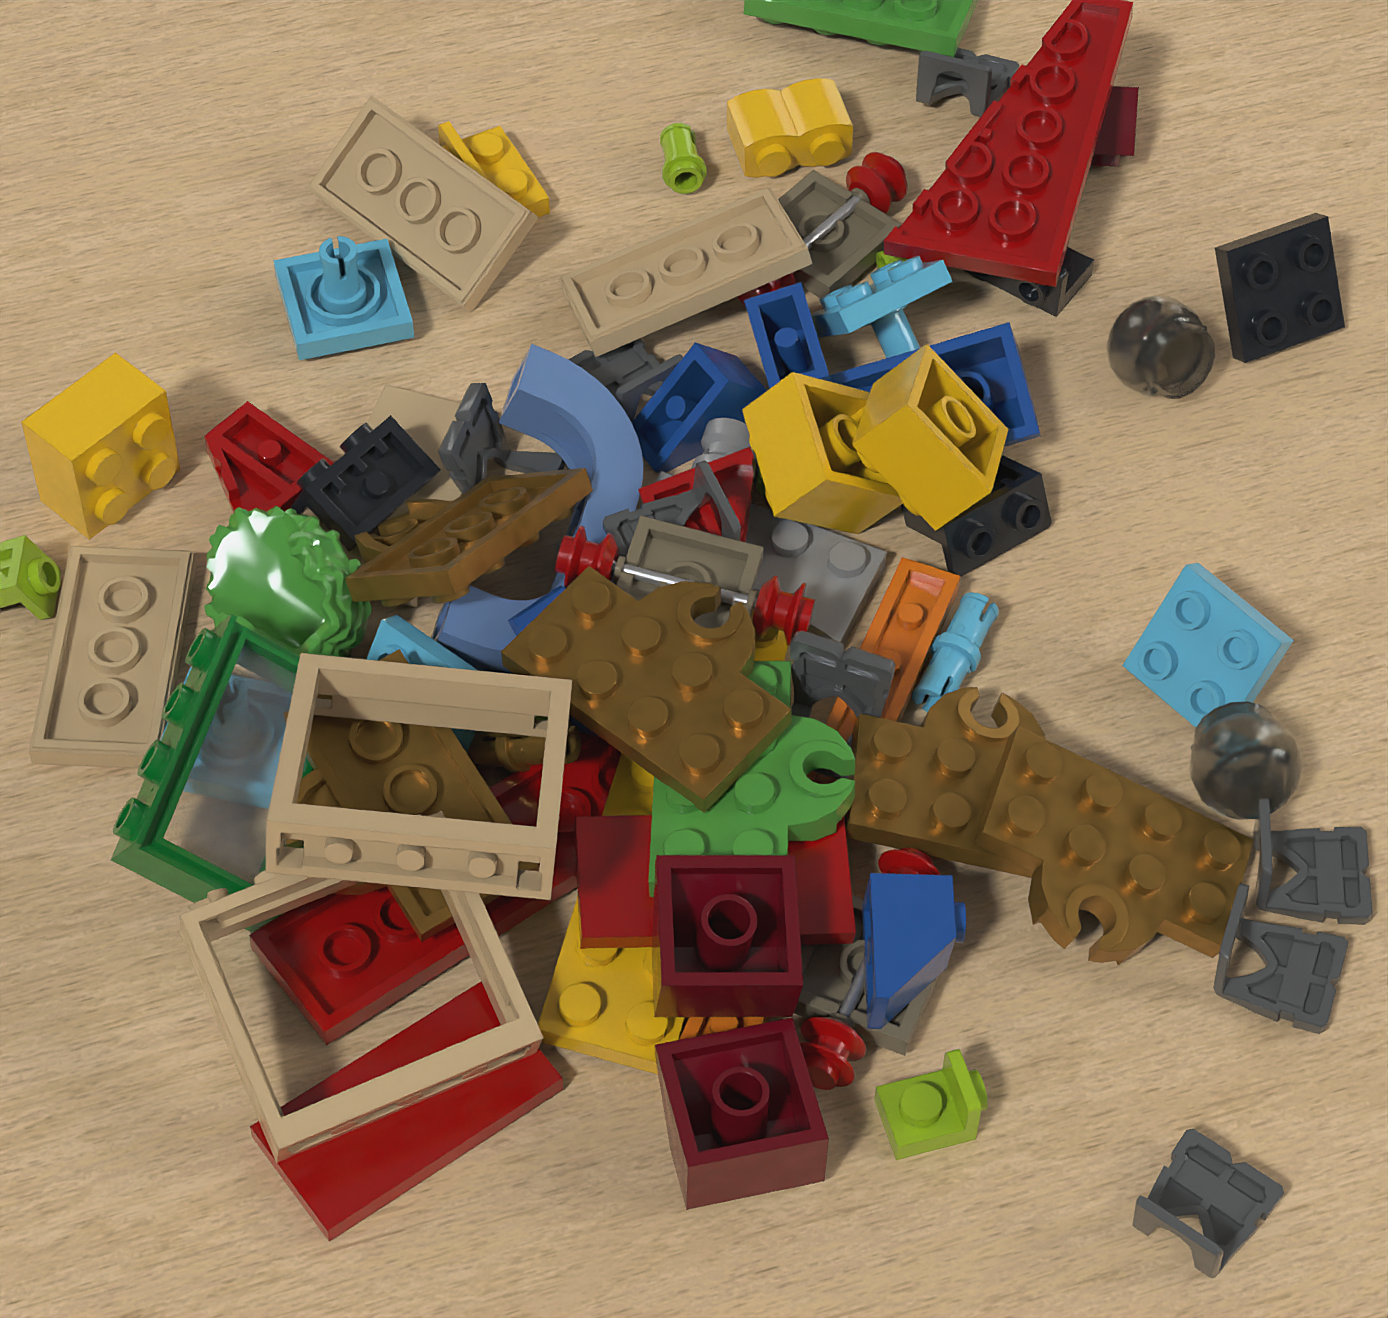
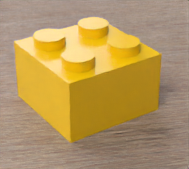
[852,344,1009,531]
[21,352,181,540]
[742,372,903,534]

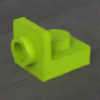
[0,535,61,620]
[874,1049,988,1160]

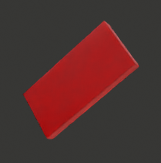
[574,815,856,949]
[250,981,563,1242]

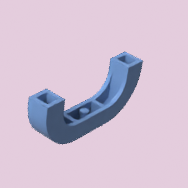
[431,344,643,674]

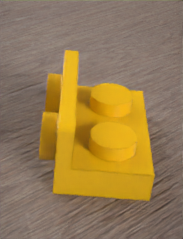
[438,121,550,217]

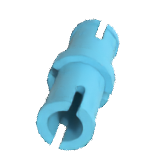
[912,592,999,712]

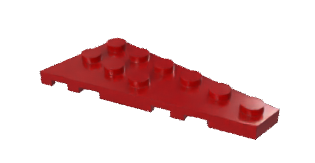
[884,0,1133,287]

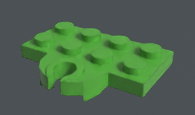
[743,0,978,57]
[649,661,855,897]

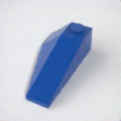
[830,322,1041,447]

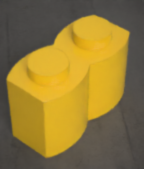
[727,78,853,178]

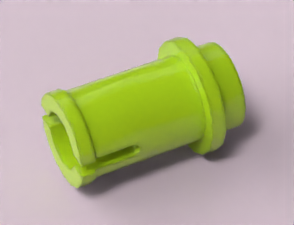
[660,123,707,194]

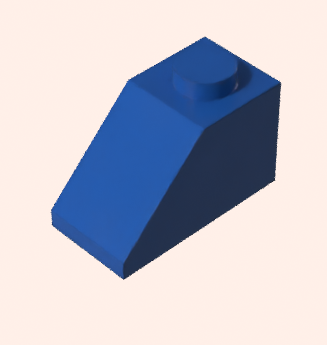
[744,282,831,388]
[632,342,767,473]
[862,873,966,1029]

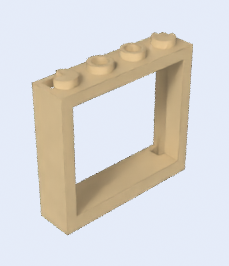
[266,653,572,900]
[180,811,543,1163]

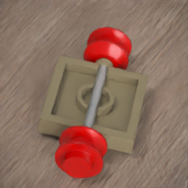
[737,152,908,305]
[555,515,816,646]
[794,848,941,1090]

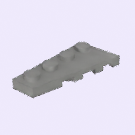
[639,471,887,646]

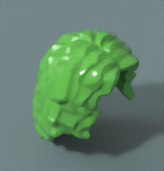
[204,506,372,658]

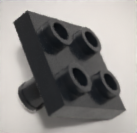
[1215,213,1345,363]

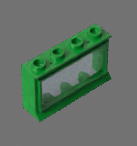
[111,614,314,932]

